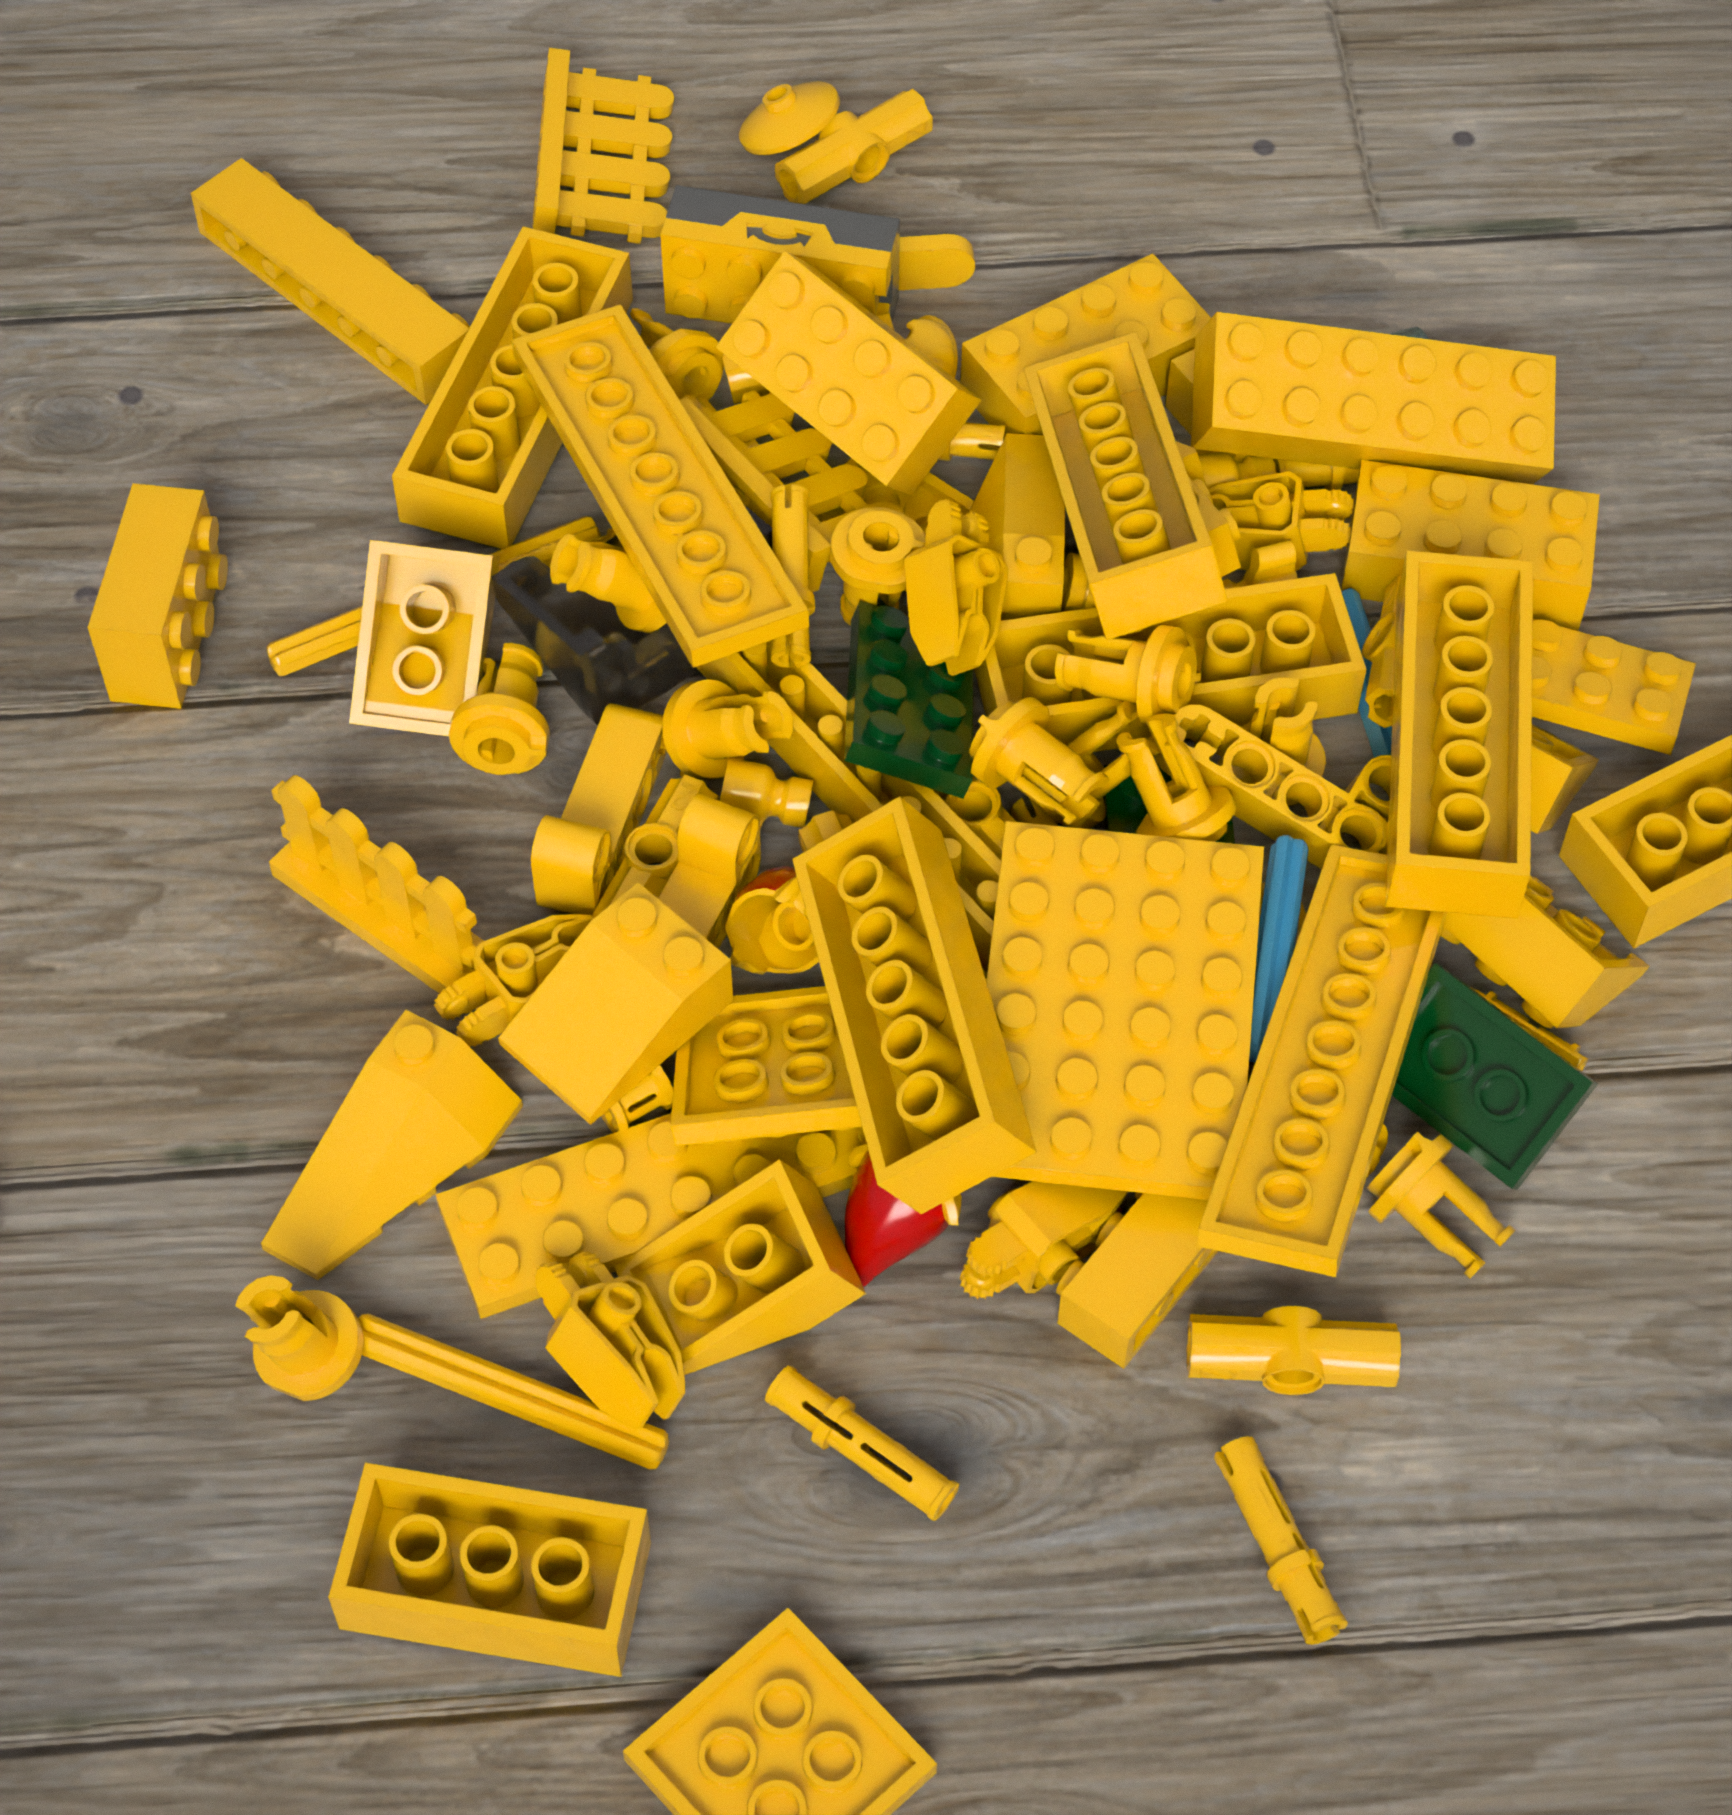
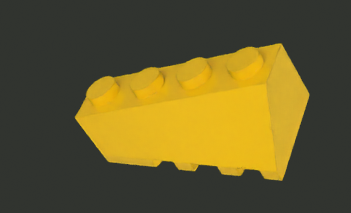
[1379,841,1650,1029]

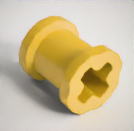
[601,1065,673,1133]

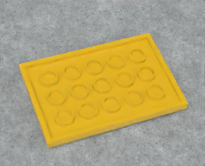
[986,821,1264,1200]

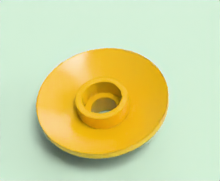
[739,81,840,155]

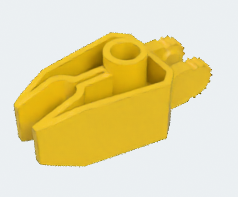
[1208,471,1354,571]
[904,498,1009,676]
[434,914,594,1047]
[960,1181,1129,1300]
[534,1251,685,1429]

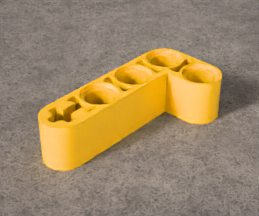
[531,703,667,916]
[1155,705,1391,869]
[658,793,761,949]

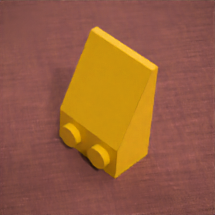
[349,540,500,736]
[498,882,733,1125]
[614,1159,866,1375]

